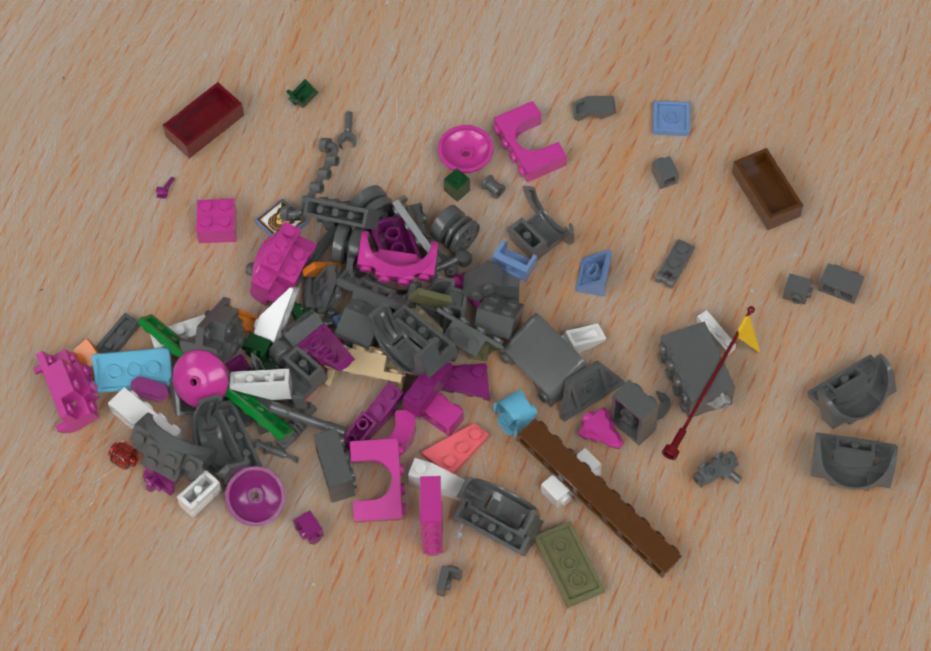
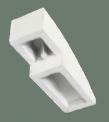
[561,323,606,354]

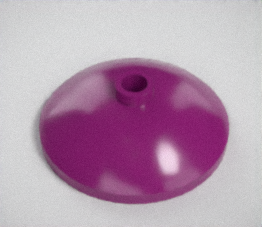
[225,466,285,526]

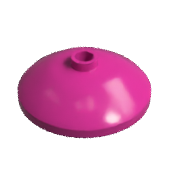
[438,125,493,173]
[173,349,229,407]

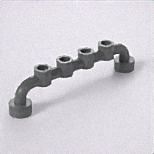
[280,138,340,222]

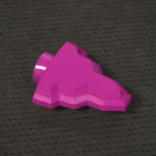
[577,407,624,449]

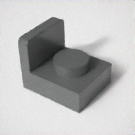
[436,565,462,597]

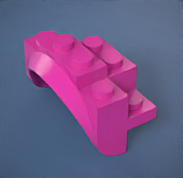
[250,221,317,306]
[357,231,438,286]
[33,349,100,433]

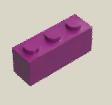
[403,362,453,418]

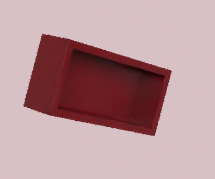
[163,82,244,159]

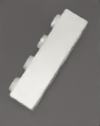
[696,310,736,355]

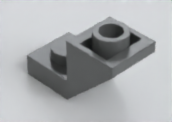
[572,96,616,121]

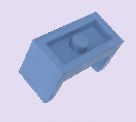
[492,240,537,282]

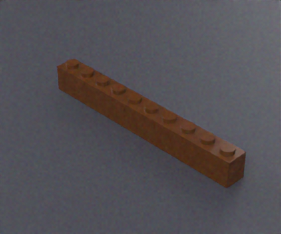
[517,418,682,578]

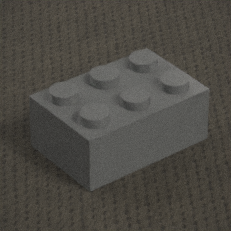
[611,380,658,446]
[313,428,357,503]

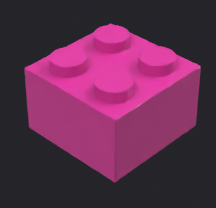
[196,198,237,243]

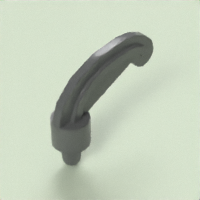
[656,391,671,420]

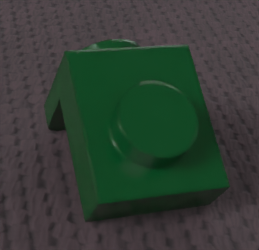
[286,79,319,108]

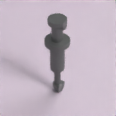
[254,439,298,463]

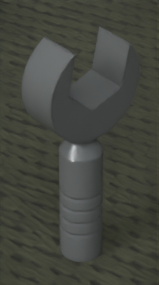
[338,111,356,150]

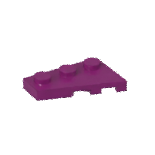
[441,363,490,401]

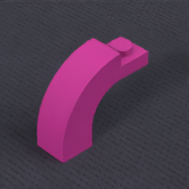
[386,410,416,457]

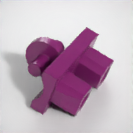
[143,466,179,496]

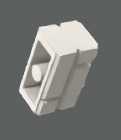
[177,470,222,518]

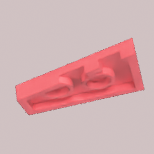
[421,423,489,474]

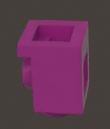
[293,510,324,545]

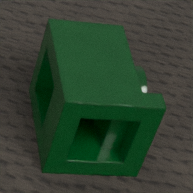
[242,333,272,365]

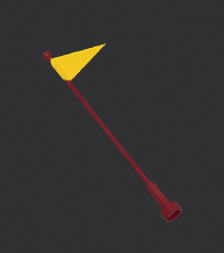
[662,306,761,460]

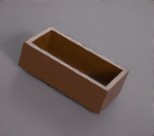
[732,148,803,230]

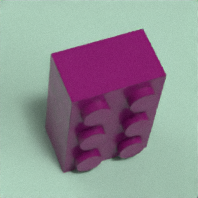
[370,215,422,259]

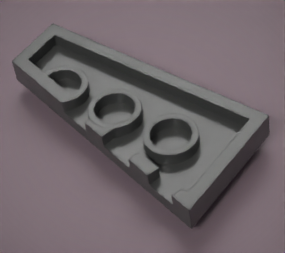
[392,195,445,265]

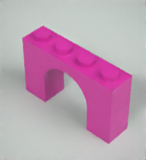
[492,101,567,183]
[350,438,406,523]
[420,476,443,556]

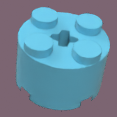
[493,390,538,437]

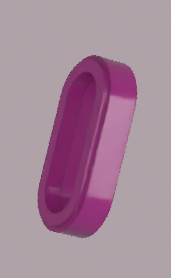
[130,377,169,402]

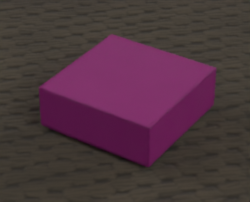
[225,354,252,373]

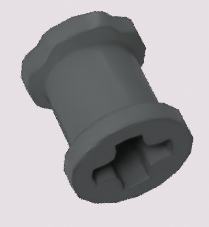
[481,175,506,199]

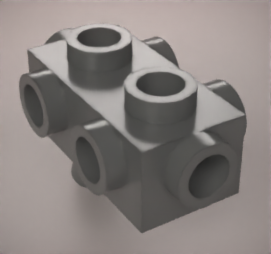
[692,451,742,488]

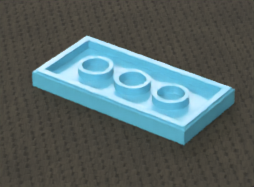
[92,347,173,393]

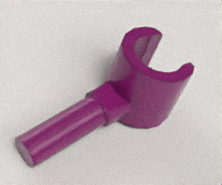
[156,177,175,198]

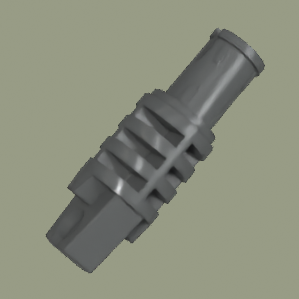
[276,402,317,450]

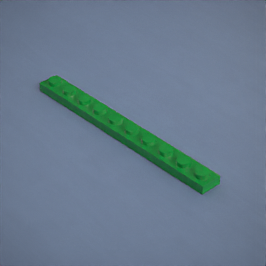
[138,314,295,441]

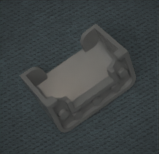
[500,313,587,407]

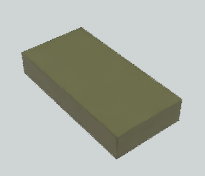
[408,288,452,308]

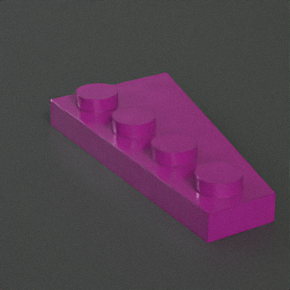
[294,323,355,372]

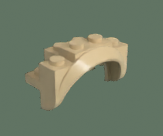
[325,343,408,392]

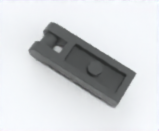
[655,239,695,289]

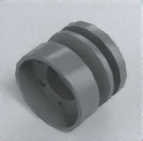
[430,205,480,255]

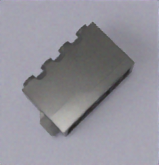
[657,321,735,417]

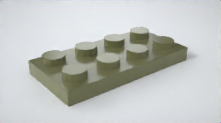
[534,521,605,608]

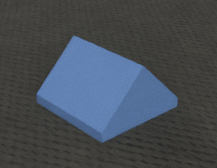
[575,249,612,297]

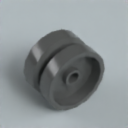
[349,185,396,233]
[332,223,368,265]

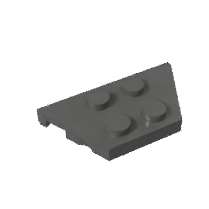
[560,360,625,422]

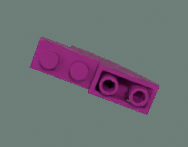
[343,381,405,451]

